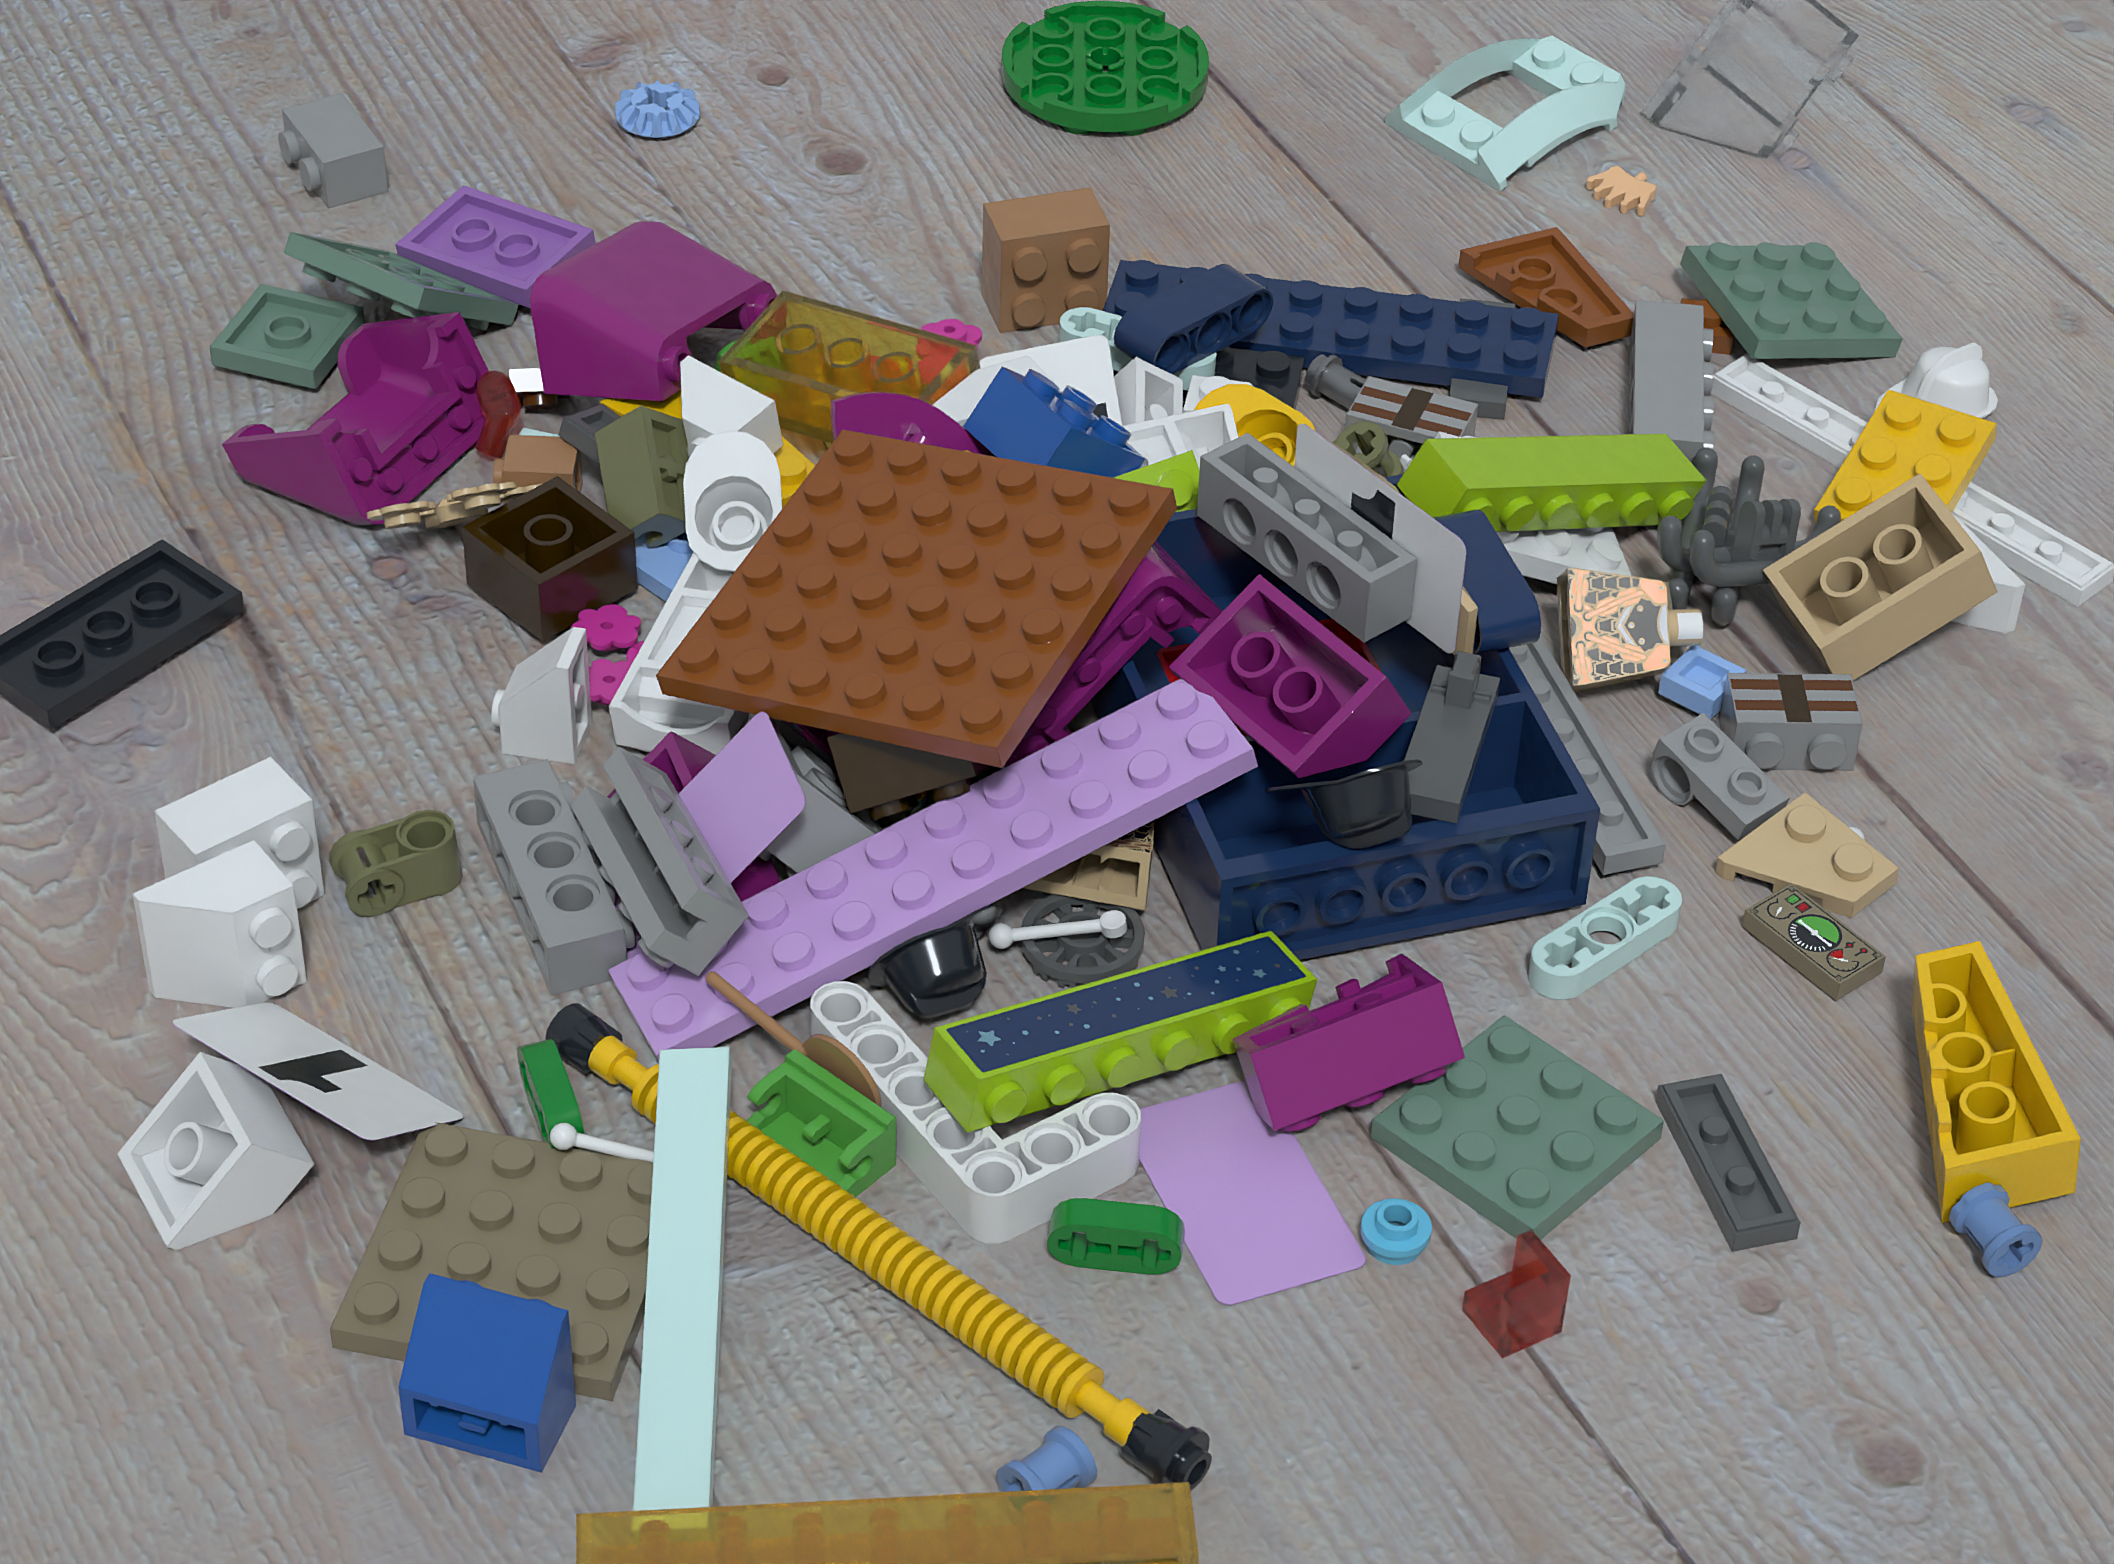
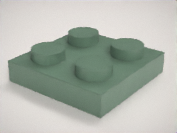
[210,284,365,389]

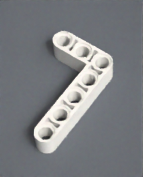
[810,981,1141,1244]

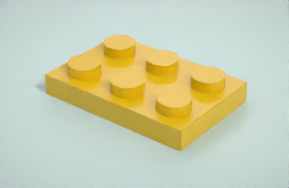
[1814,389,1997,524]

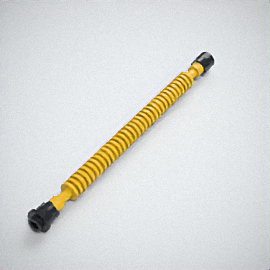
[545,1003,1212,1496]

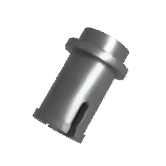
[1305,354,1366,409]

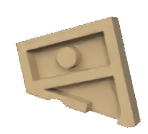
[1716,792,1899,918]

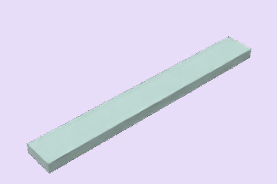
[632,1047,732,1549]

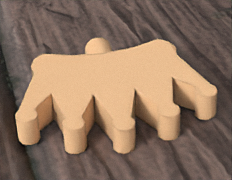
[1586,166,1657,216]

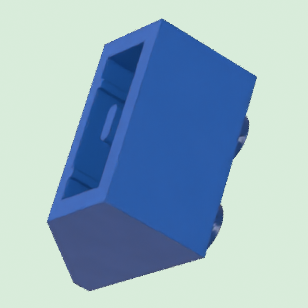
[963,366,1146,478]
[398,1273,576,1473]

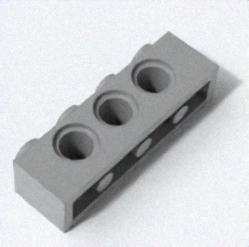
[1197,433,1417,642]
[473,759,635,996]

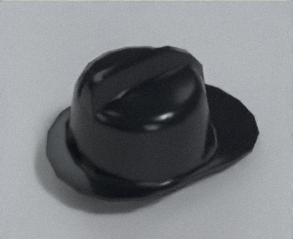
[1265,759,1423,849]
[866,903,1003,1019]

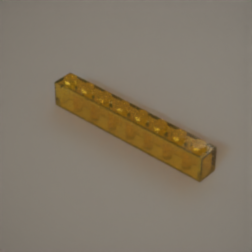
[576,1482,1199,1564]

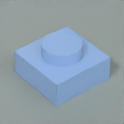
[1658,646,1746,719]

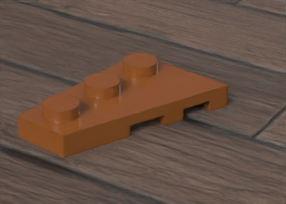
[1458,227,1634,347]

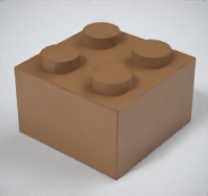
[982,187,1110,333]

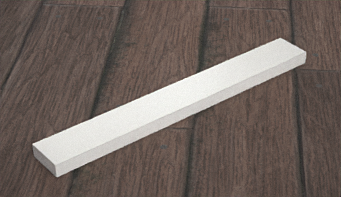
[1711,354,2114,607]

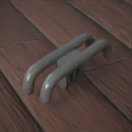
[1668,447,1765,625]
[1657,499,1841,587]

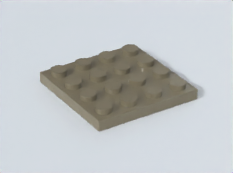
[330,1122,653,1401]

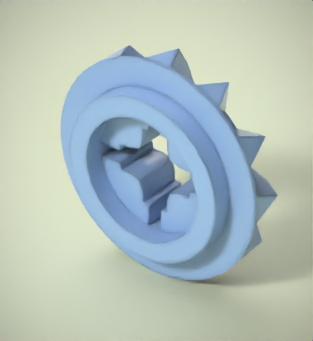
[615,79,700,138]

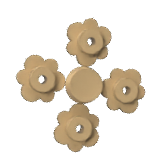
[367,482,541,530]

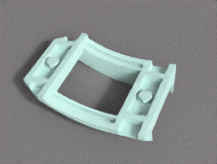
[1384,36,1626,192]

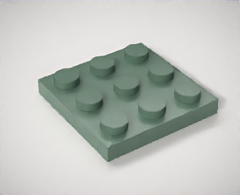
[283,232,519,330]
[1680,242,1903,359]
[1370,1015,1664,1249]

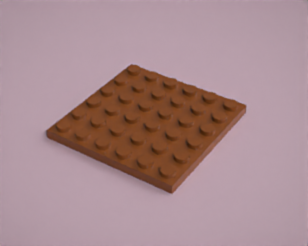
[656,430,1177,768]

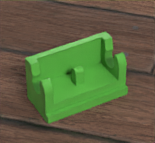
[747,1049,896,1198]

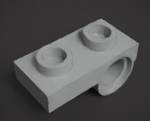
[1651,713,1790,840]

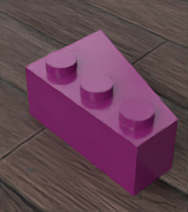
[1233,953,1465,1131]

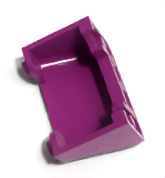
[530,221,782,401]
[222,312,501,526]
[1004,541,1223,767]

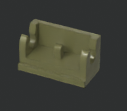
[594,406,689,547]

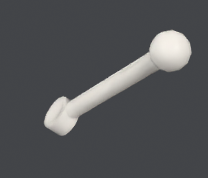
[988,910,1127,949]
[550,1123,654,1162]

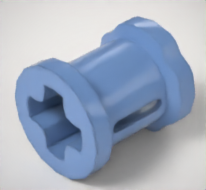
[1949,1183,2043,1277]
[997,1426,1097,1523]

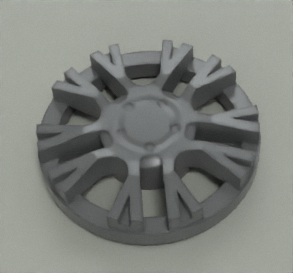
[1021,894,1145,988]

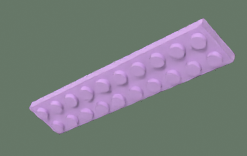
[608,678,1258,1063]

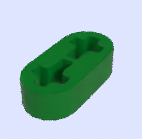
[517,1039,584,1148]
[1047,1198,1185,1275]

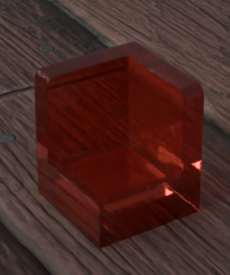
[1462,1230,1571,1359]

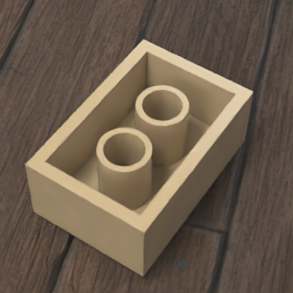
[1763,473,1998,681]

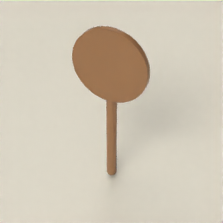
[706,971,881,1107]

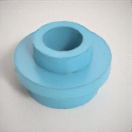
[1360,1198,1432,1265]

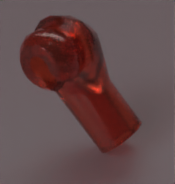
[475,370,522,458]

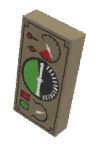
[1742,883,1886,1001]

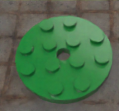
[1001,1,1209,136]

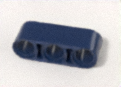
[1114,264,1273,374]
[1432,509,1541,654]

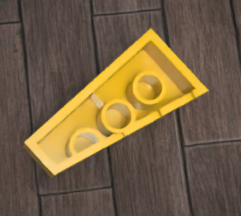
[1912,941,2081,1223]

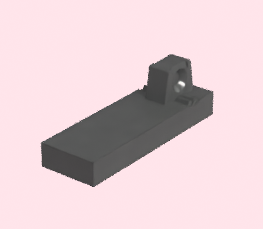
[1404,651,1500,824]

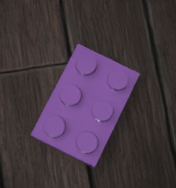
[395,185,596,308]

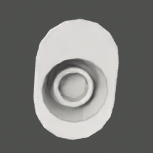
[1875,342,1998,418]
[683,430,783,572]

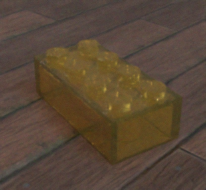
[718,290,981,444]

